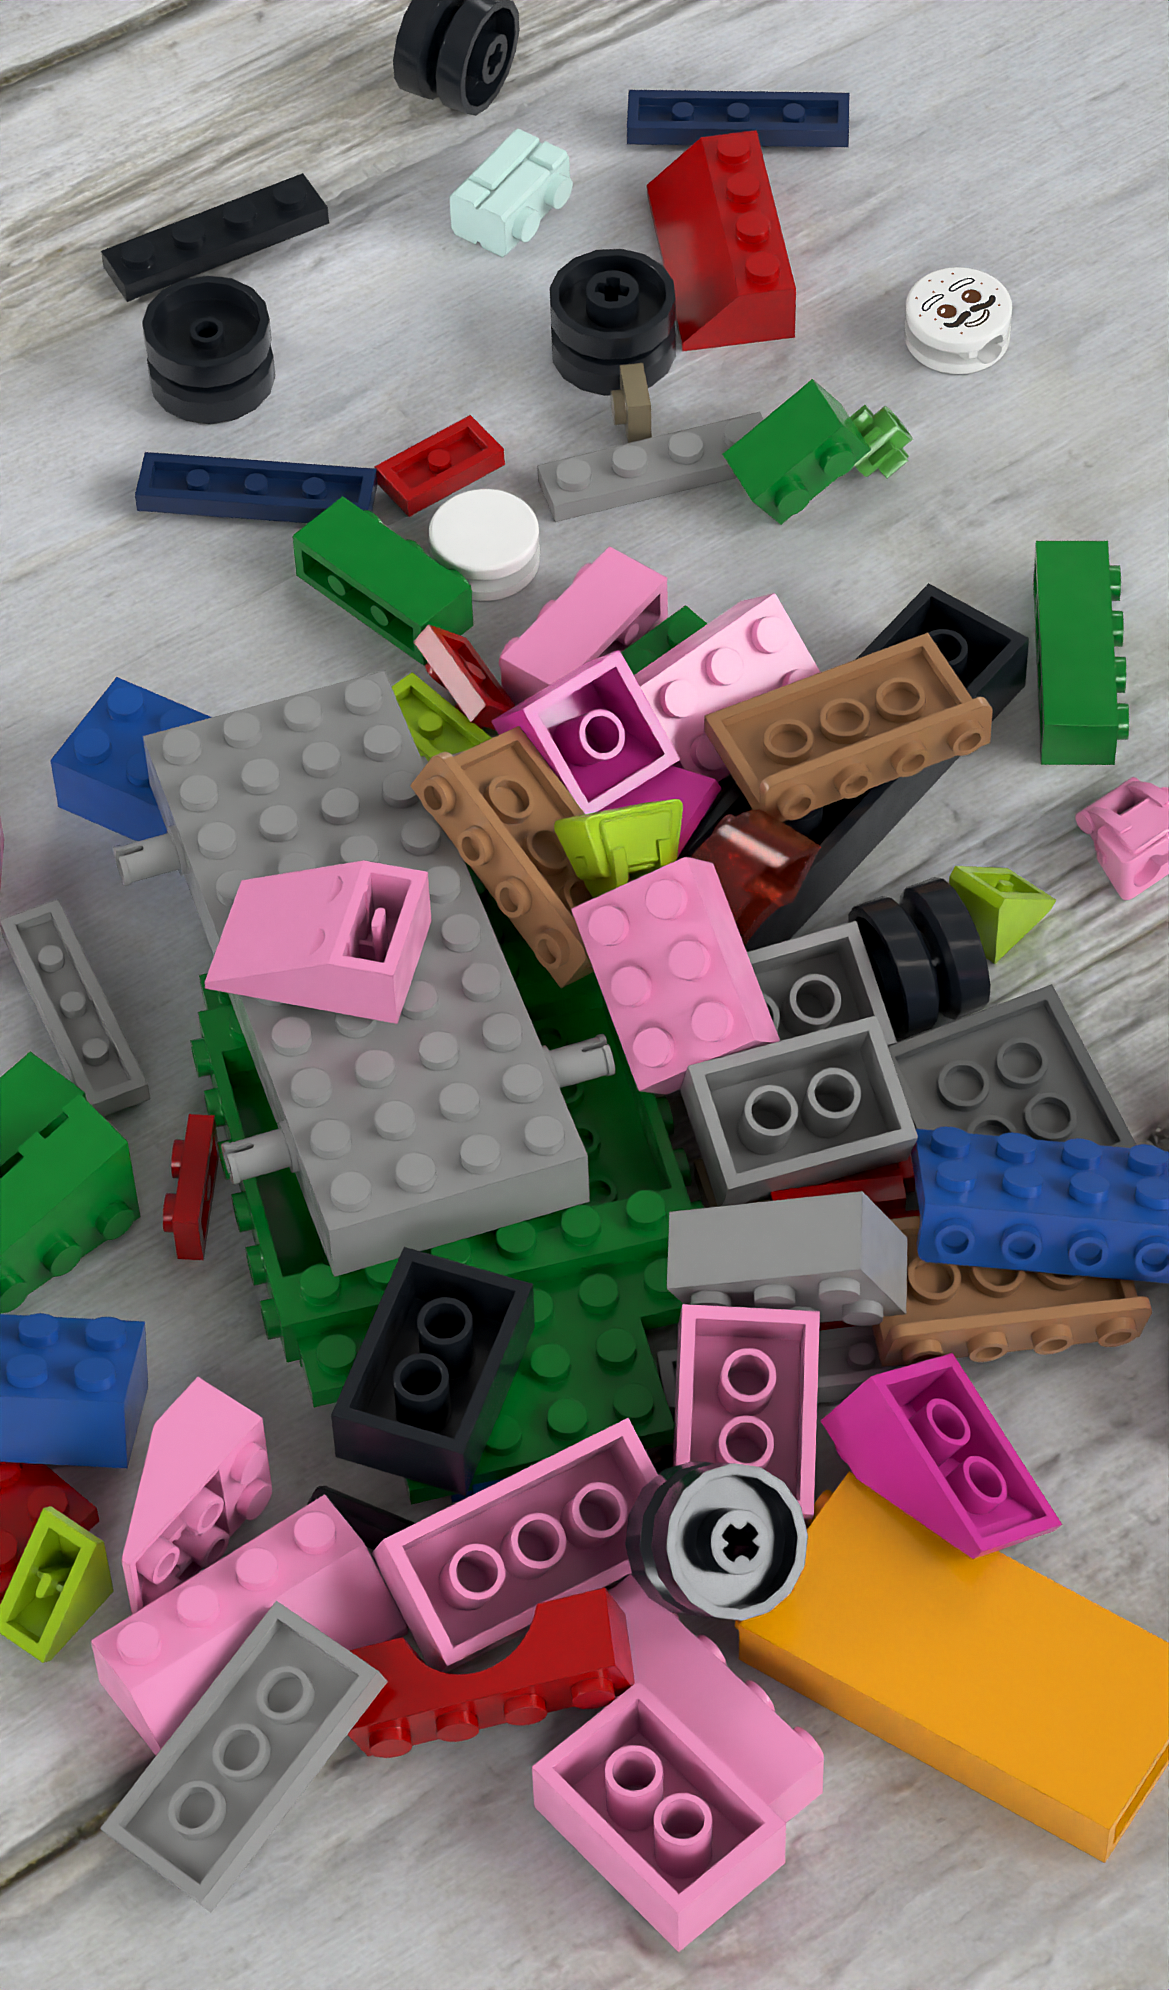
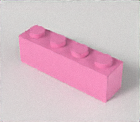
[609,1574,824,1823]

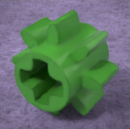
[850,405,913,479]

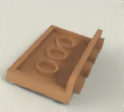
[704,633,992,828]
[410,726,632,989]
[872,1216,1152,1367]

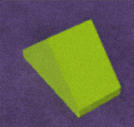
[949,866,1056,964]
[0,1506,114,1663]

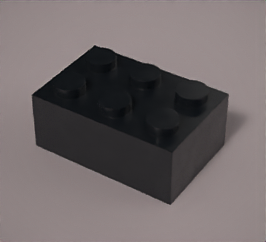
[331,1247,535,1496]

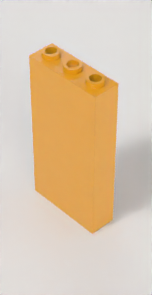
[734,1471,1169,1863]

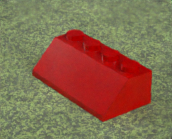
[646,130,796,352]

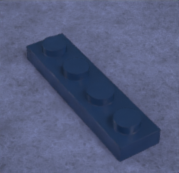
[627,90,850,147]
[135,452,378,523]

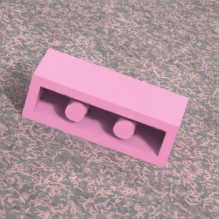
[499,546,668,705]

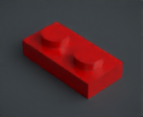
[374,415,505,517]
[414,624,515,731]
[163,1114,219,1261]

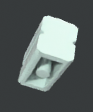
[449,128,573,257]

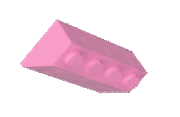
[91,1494,408,1756]

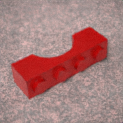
[347,1587,635,1758]

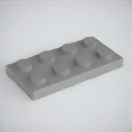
[100,1601,388,1913]

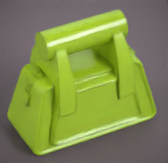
[554,799,683,898]

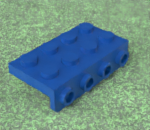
[911,1127,1169,1284]

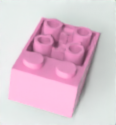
[204,860,432,1024]
[121,1377,273,1614]

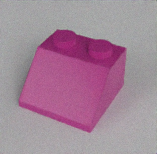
[491,650,681,814]

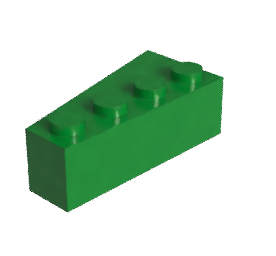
[0,1093,141,1314]

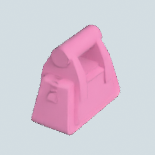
[1075,777,1169,900]

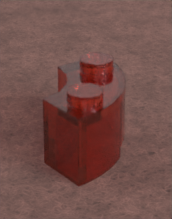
[690,809,820,946]

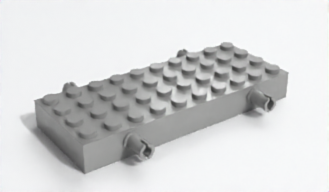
[113,671,615,1277]

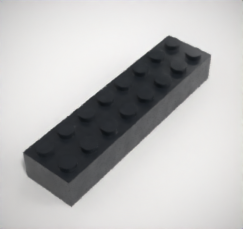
[676,583,1029,952]

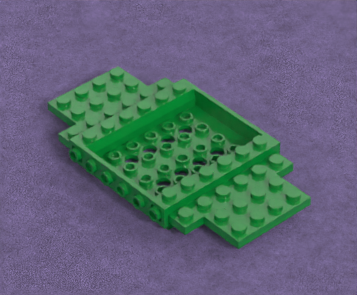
[190,862,704,1505]

